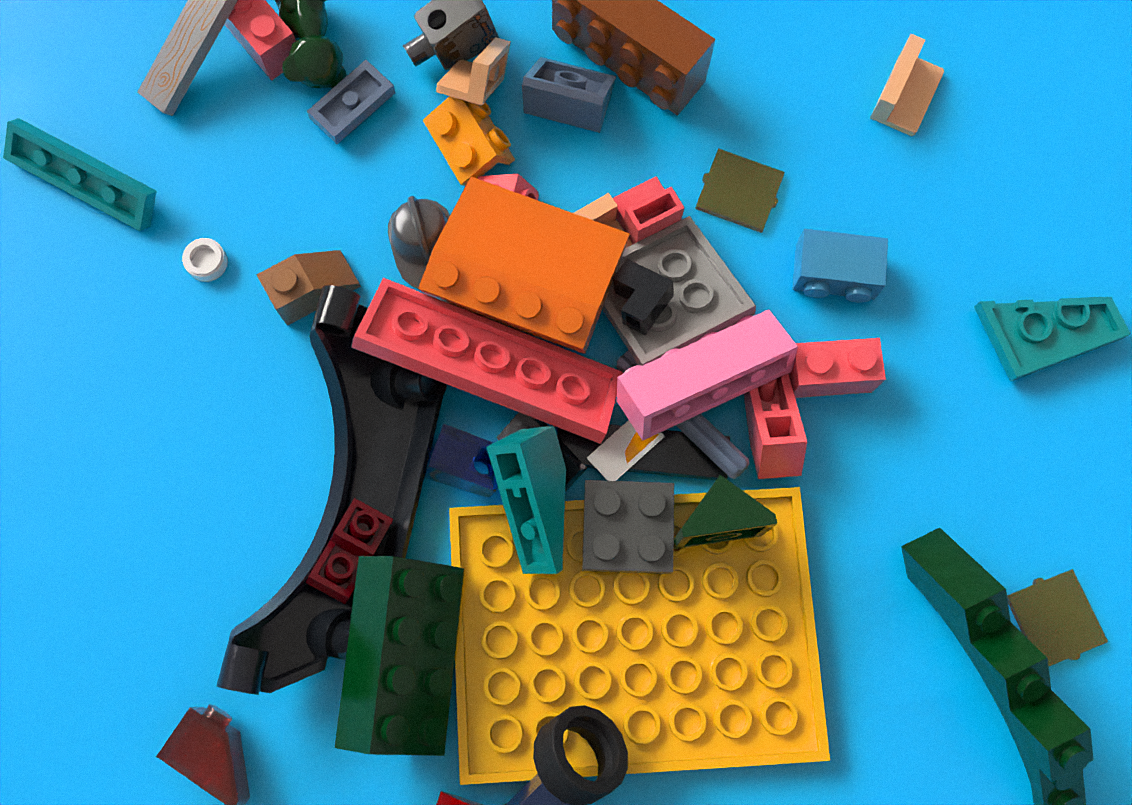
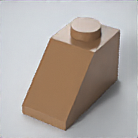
[256,250,361,326]

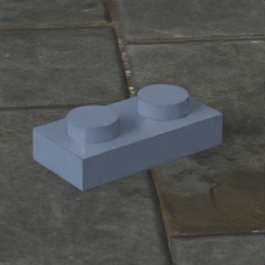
[307,60,396,144]

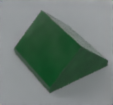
[673,475,777,549]

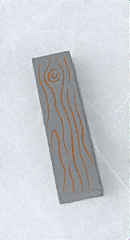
[137,0,238,116]

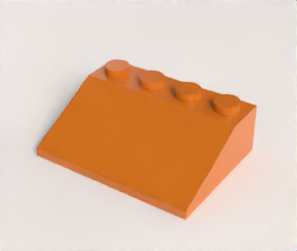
[418,176,630,354]

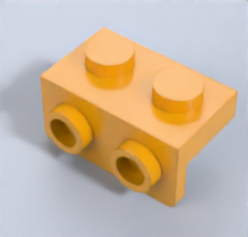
[423,96,515,186]

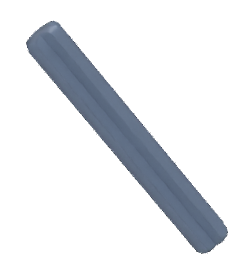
[616,350,750,479]

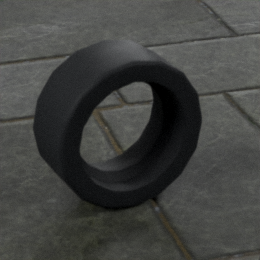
[533,705,628,805]

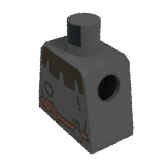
[403,0,499,70]

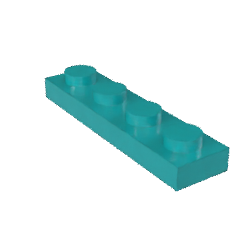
[3,118,157,231]

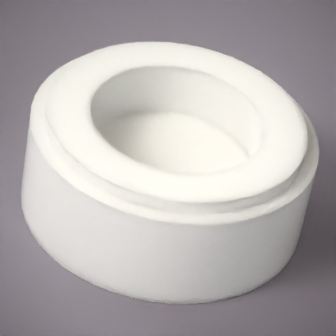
[182,238,228,282]

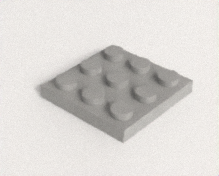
[602,216,756,366]

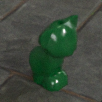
[275,0,347,89]

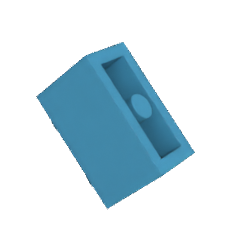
[792,229,888,303]

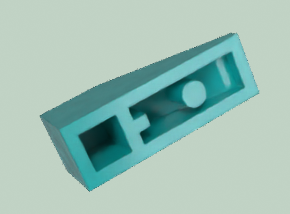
[487,426,566,574]

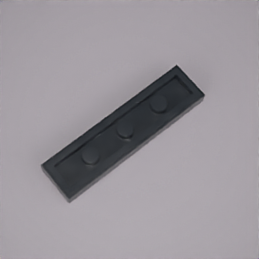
[557,424,730,480]

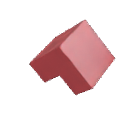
[613,176,684,245]

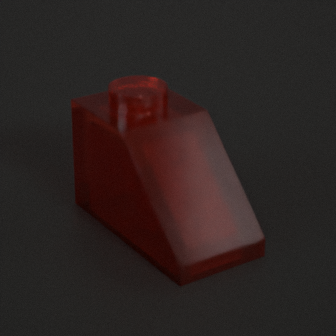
[156,704,250,805]

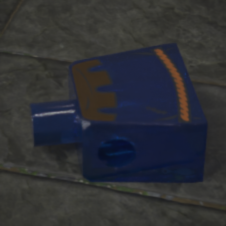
[424,424,498,498]

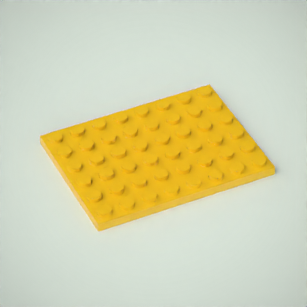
[449,487,830,785]

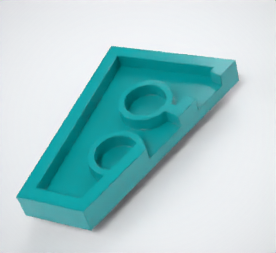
[974,297,1130,382]

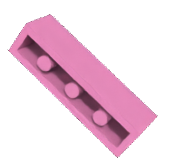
[617,310,798,441]

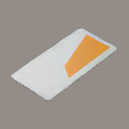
[587,420,664,481]

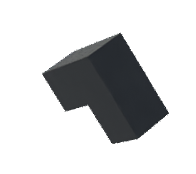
[613,259,674,335]

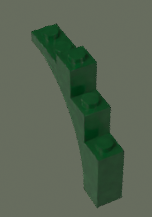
[901,527,1093,805]

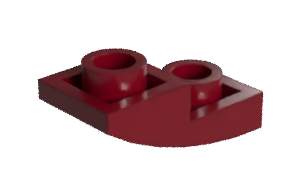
[306,498,393,604]

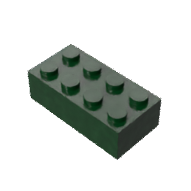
[334,556,464,756]

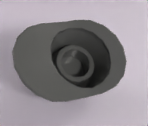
[388,196,450,288]

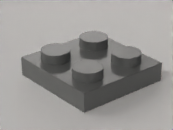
[582,480,674,574]

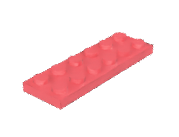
[351,278,623,444]

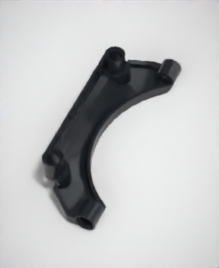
[216,285,447,695]

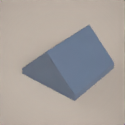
[522,57,616,133]

